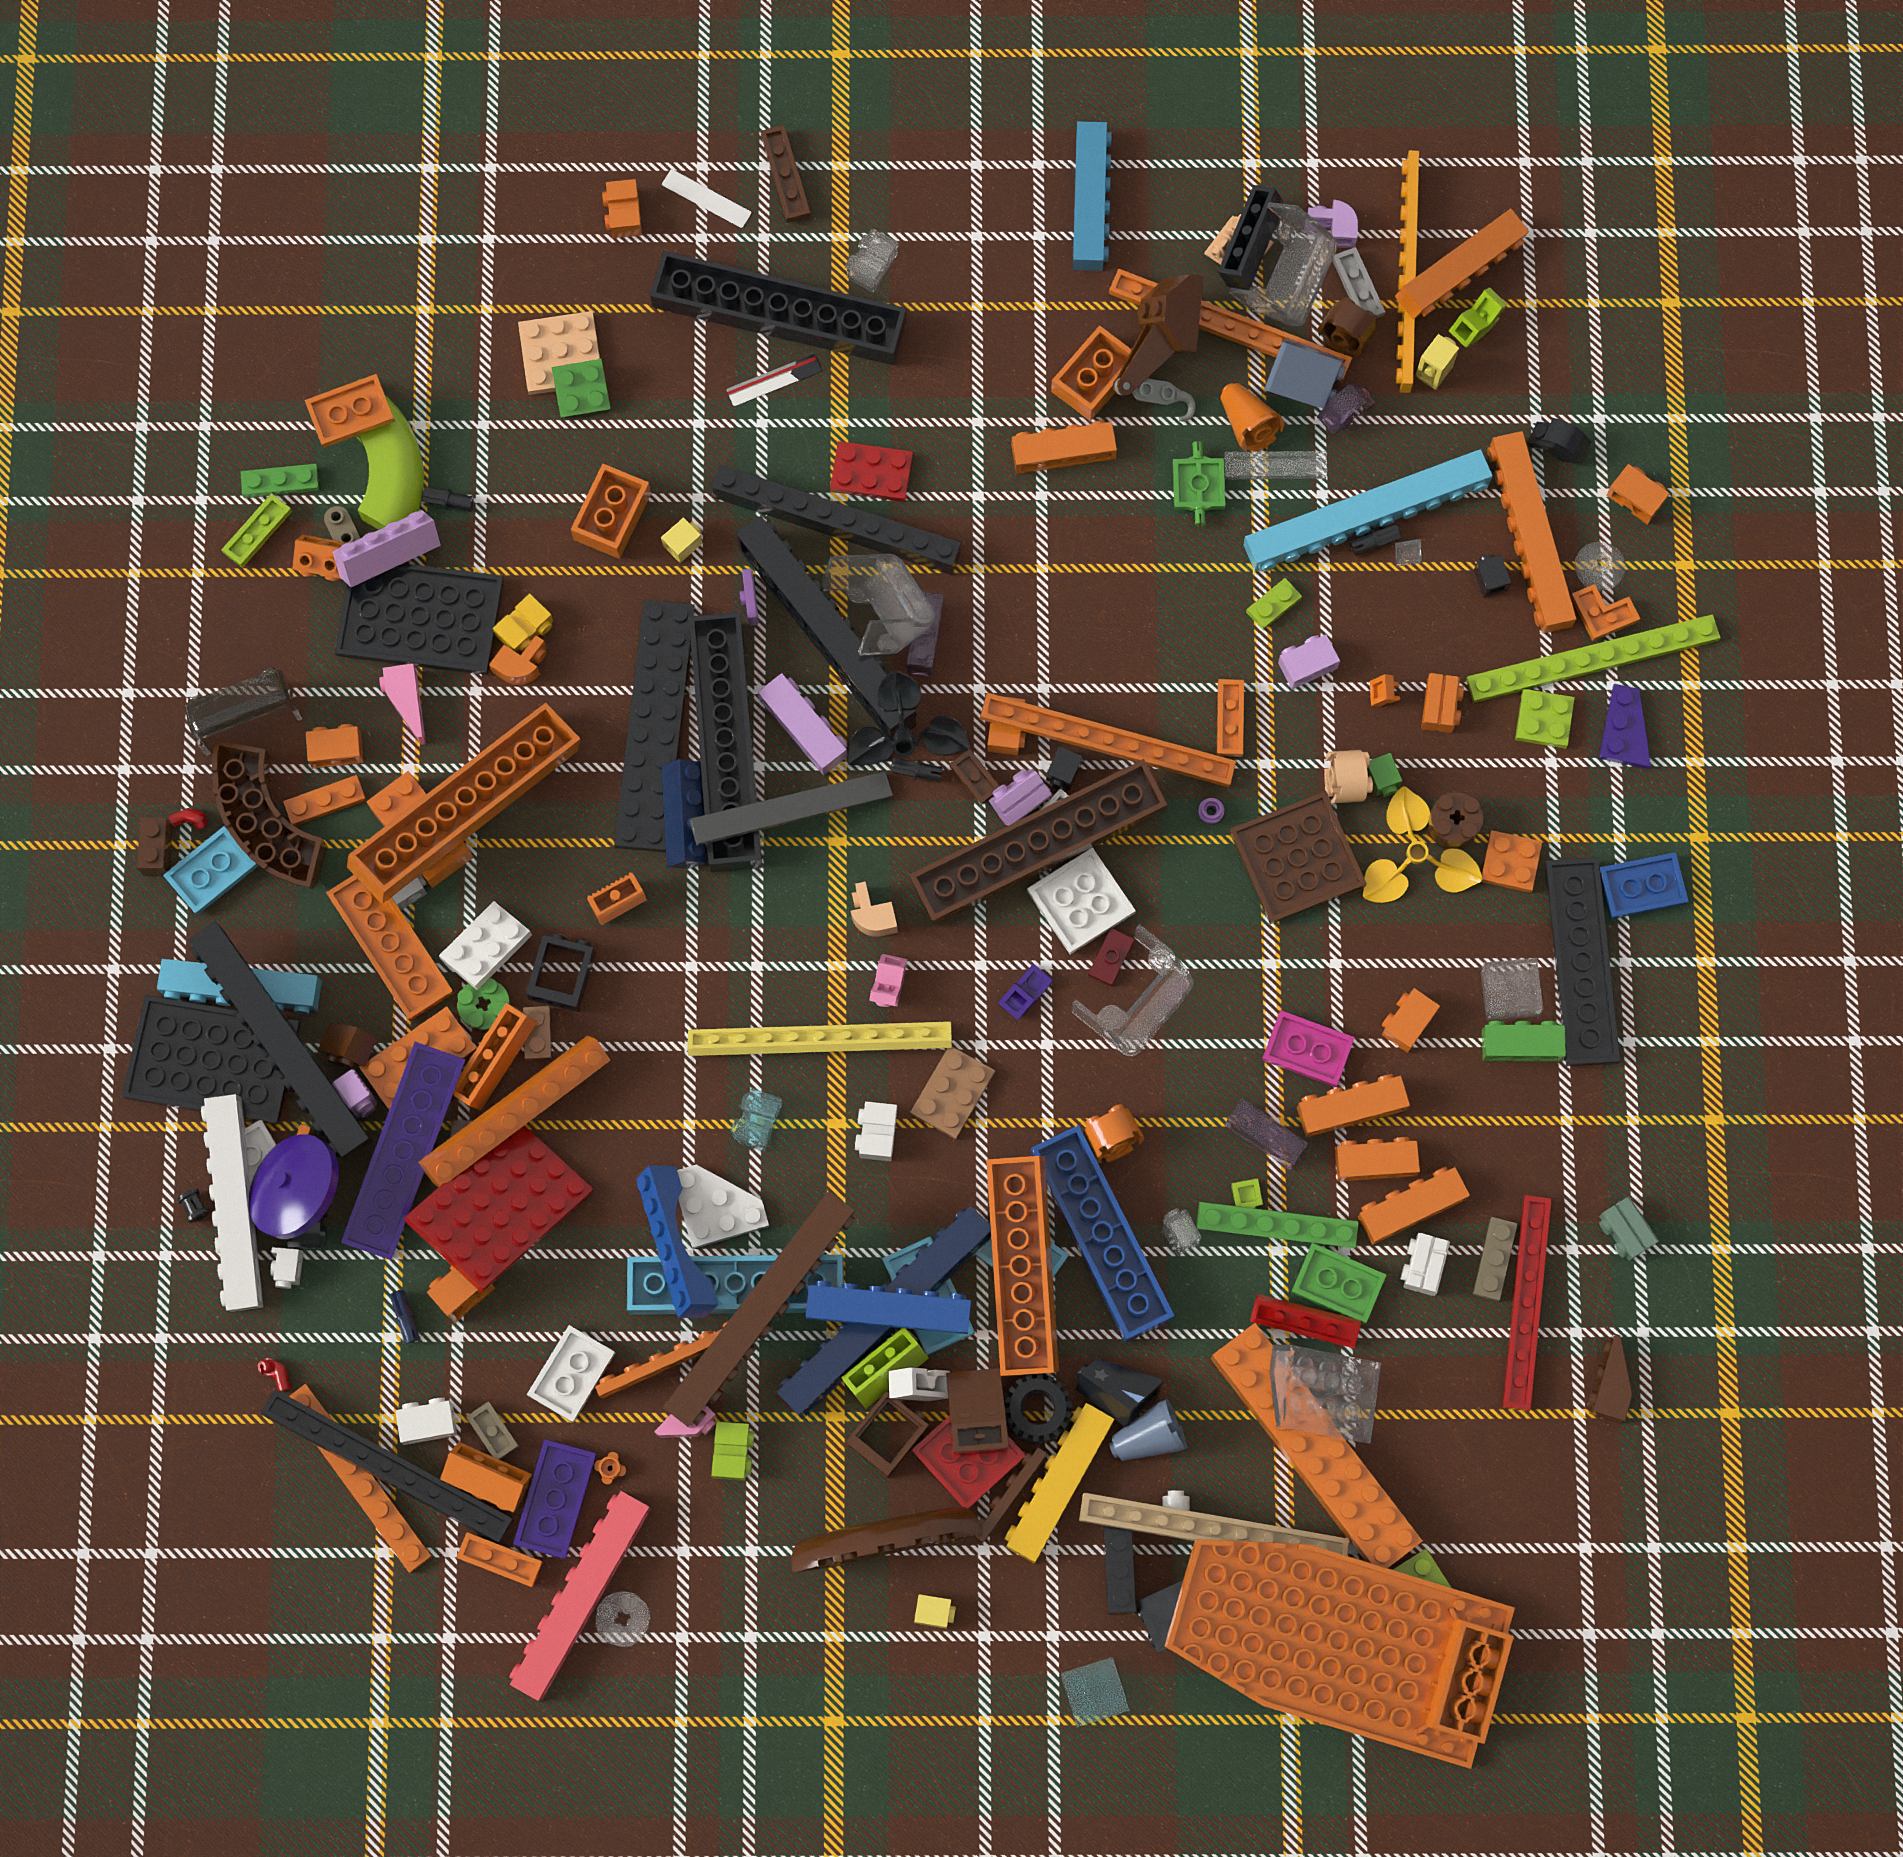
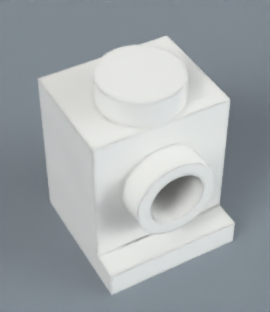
[270,1247,303,1289]

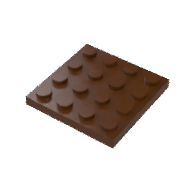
[1229,791,1367,925]

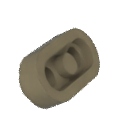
[324,506,360,543]

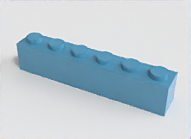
[1073,121,1112,271]

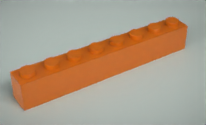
[1487,431,1576,634]
[418,1035,610,1187]

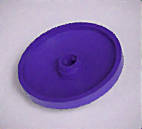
[249,1134,339,1239]

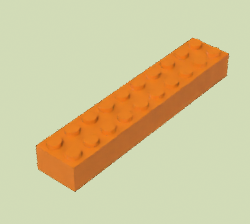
[347,703,580,904]
[1211,1323,1422,1568]

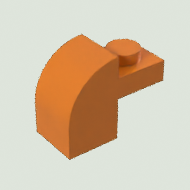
[489,635,547,685]

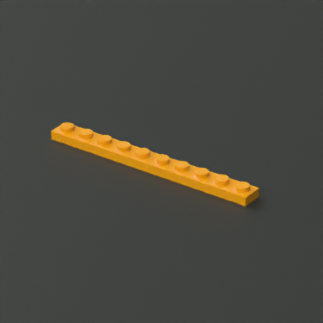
[1396,150,1419,393]

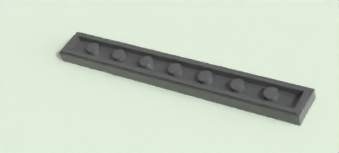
[689,772,893,846]

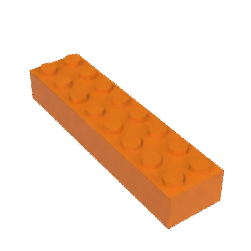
[986,1156,1059,1376]

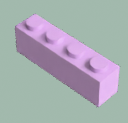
[332,510,441,587]
[758,673,848,776]

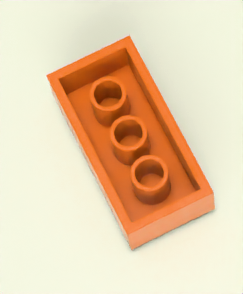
[366,771,474,888]
[359,1007,477,1109]

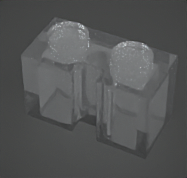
[845,228,899,292]

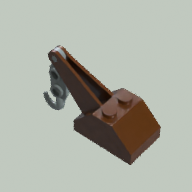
[1113,274,1204,422]

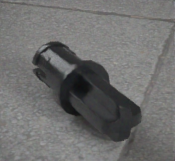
[422,487,474,512]
[1349,524,1401,556]
[891,757,943,783]

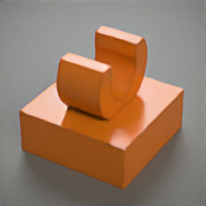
[1370,674,1400,707]

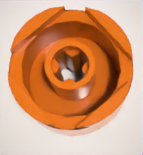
[1083,1104,1144,1163]

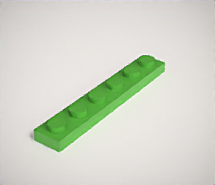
[1196,1202,1359,1248]

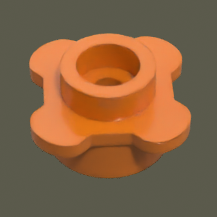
[594,1452,626,1484]

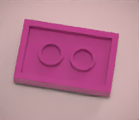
[1262,1010,1355,1087]

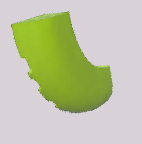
[356,378,424,530]

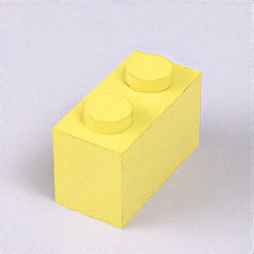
[1415,334,1459,390]

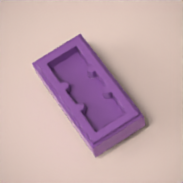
[740,569,759,626]

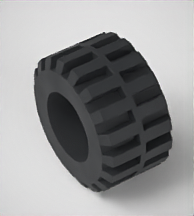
[1004,1374,1072,1445]

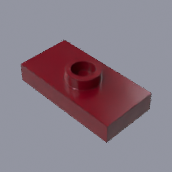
[1088,928,1134,987]

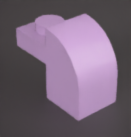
[1306,200,1358,248]

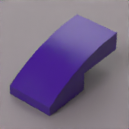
[998,964,1054,1020]

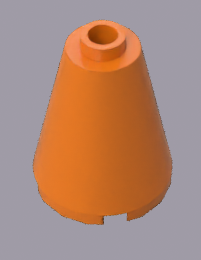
[1220,383,1285,453]

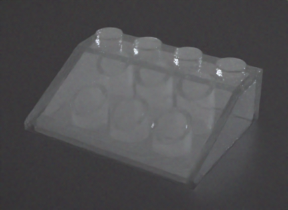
[1269,1345,1381,1444]

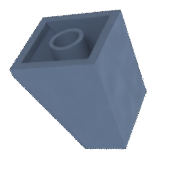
[1264,338,1346,409]

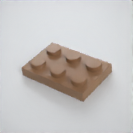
[910,1047,995,1140]

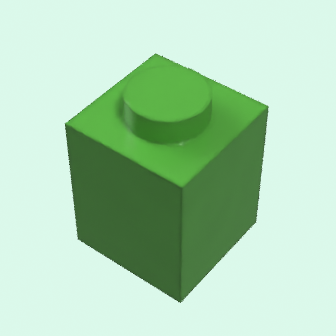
[1367,753,1402,797]

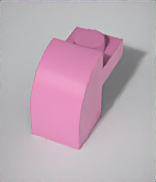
[869,954,908,1007]

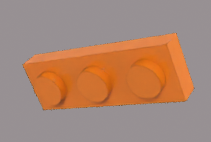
[1217,679,1244,757]
[283,775,366,826]
[456,1532,543,1588]

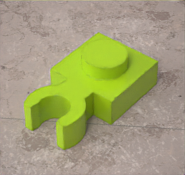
[1231,1178,1263,1208]

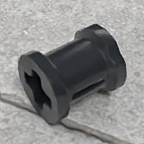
[177,1188,210,1223]

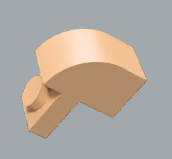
[851,882,898,937]

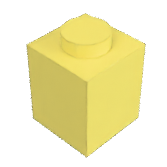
[661,517,702,563]
[914,1594,956,1629]

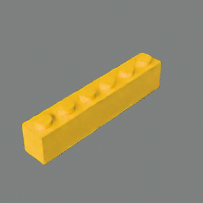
[1005,1403,1114,1564]

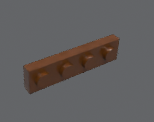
[760,125,811,223]
[974,1447,1047,1544]

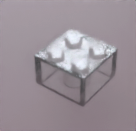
[1480,958,1543,1021]

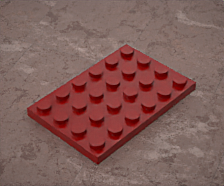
[404,1125,593,1293]

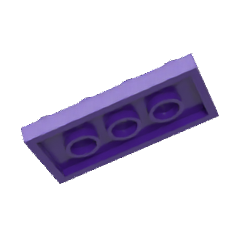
[513,1439,597,1559]

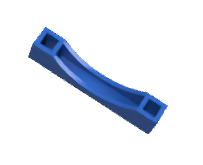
[636,1165,718,1318]

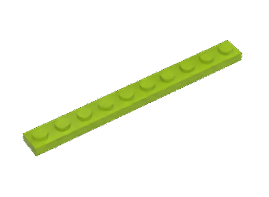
[1466,614,1720,703]

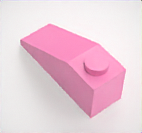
[379,664,426,745]

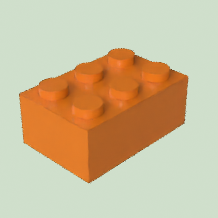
[1051,325,1132,422]
[571,464,651,559]

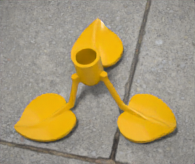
[1363,786,1482,903]

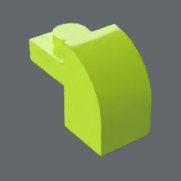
[1449,287,1507,348]

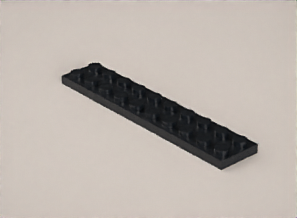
[614,600,695,853]

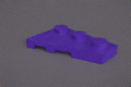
[1598,684,1651,769]

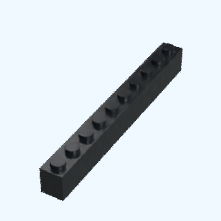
[712,465,961,576]

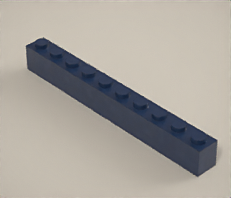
[777,1206,991,1420]

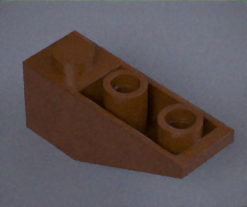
[1587,1334,1632,1424]

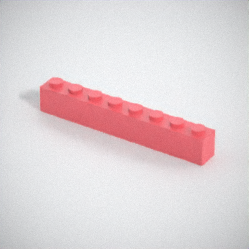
[509,1491,651,1702]

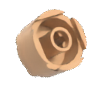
[1324,750,1373,804]

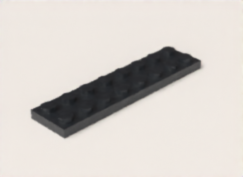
[1545,857,1620,1067]

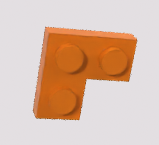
[1570,584,1640,641]

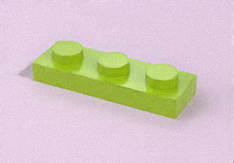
[222,493,292,568]

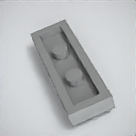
[1332,247,1385,318]

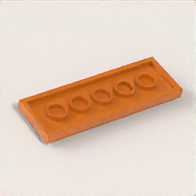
[326,875,454,1021]

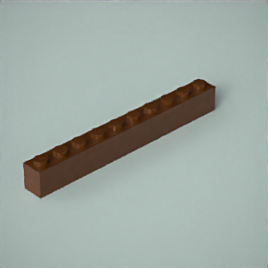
[663,1191,855,1428]

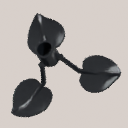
[848,671,969,766]

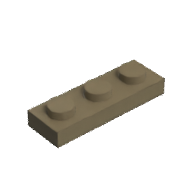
[1472,1217,1517,1302]

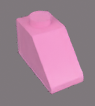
[654,1407,717,1438]

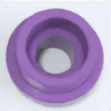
[1198,798,1224,824]

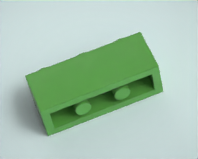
[1482,1021,1566,1061]

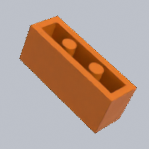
[1335,1137,1420,1182]
[440,1442,532,1513]

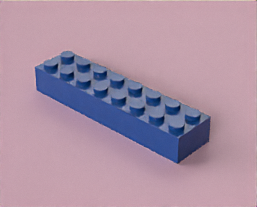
[1030,1125,1175,1344]

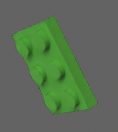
[1291,1243,1386,1325]

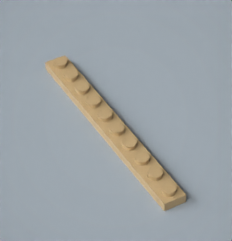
[1079,1493,1349,1556]

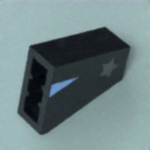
[1076,1358,1163,1427]

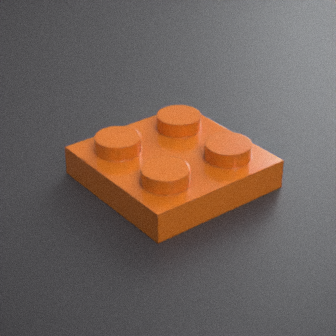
[1481,830,1542,893]

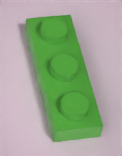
[241,464,320,498]

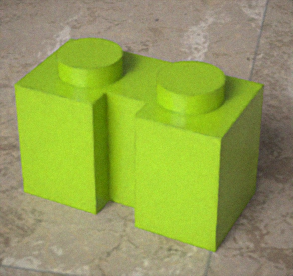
[712,1422,755,1481]

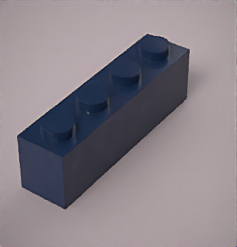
[661,759,706,869]

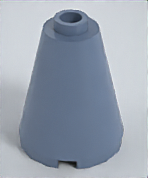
[1109,1399,1188,1461]

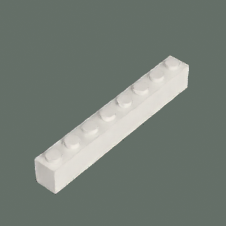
[201,1094,263,1312]

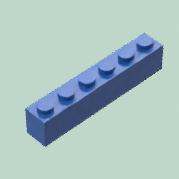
[806,1281,971,1334]

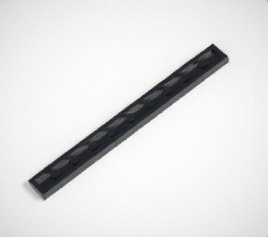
[261,1389,512,1544]

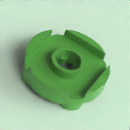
[457,978,511,1032]

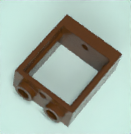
[846,1391,929,1478]

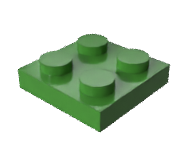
[551,358,611,417]

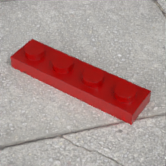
[1250,1294,1361,1348]

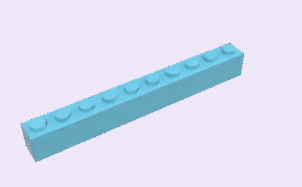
[1243,449,1492,572]

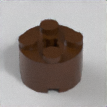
[1318,297,1377,358]
[1427,792,1483,850]

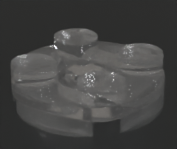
[595,1591,651,1647]

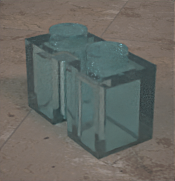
[731,1088,782,1152]

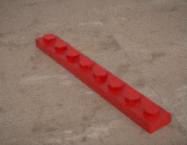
[1502,1195,1551,1411]

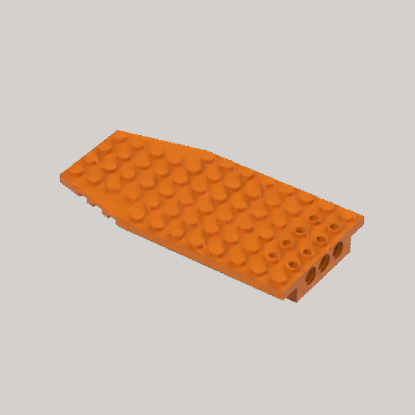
[1165,1539,1515,1769]

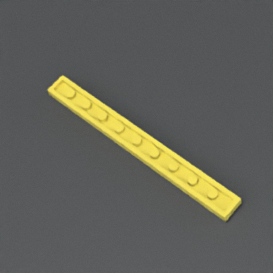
[687,1022,952,1056]

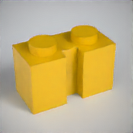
[493,594,553,654]

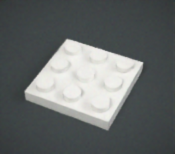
[1027,848,1136,955]

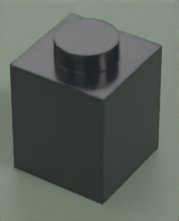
[1474,555,1511,598]
[1046,746,1083,791]

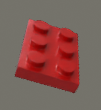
[830,441,913,502]

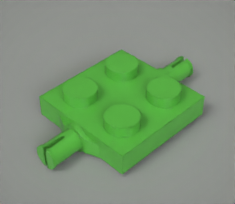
[1173,441,1225,526]

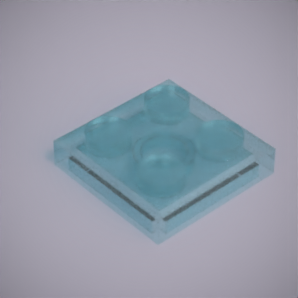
[1060,1657,1130,1727]

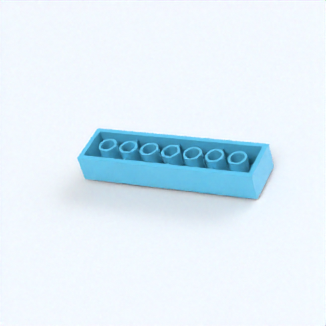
[627,1254,844,1315]

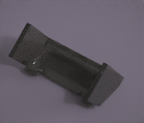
[184,667,303,756]

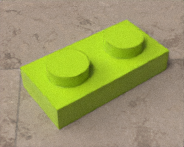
[1246,578,1302,630]

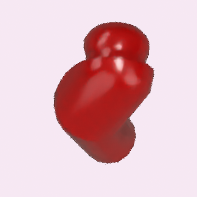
[169,808,208,830]
[258,1358,291,1392]

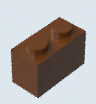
[137,818,173,876]
[318,1022,378,1068]

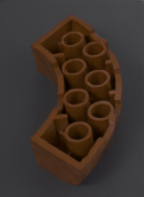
[212,739,328,889]
[791,1507,983,1573]

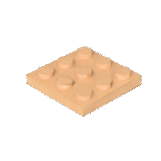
[518,311,600,395]

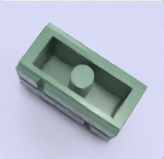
[1599,1196,1659,1261]

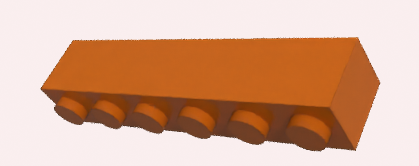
[1395,208,1530,320]

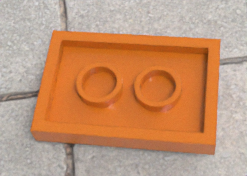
[305,374,395,448]

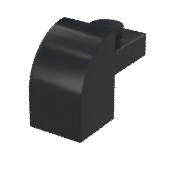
[1527,418,1592,464]

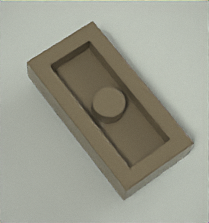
[466,1401,519,1460]

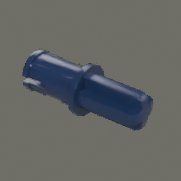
[390,1290,421,1344]

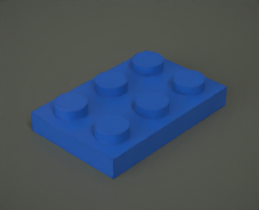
[1599,852,1689,919]

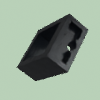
[526,933,596,1012]

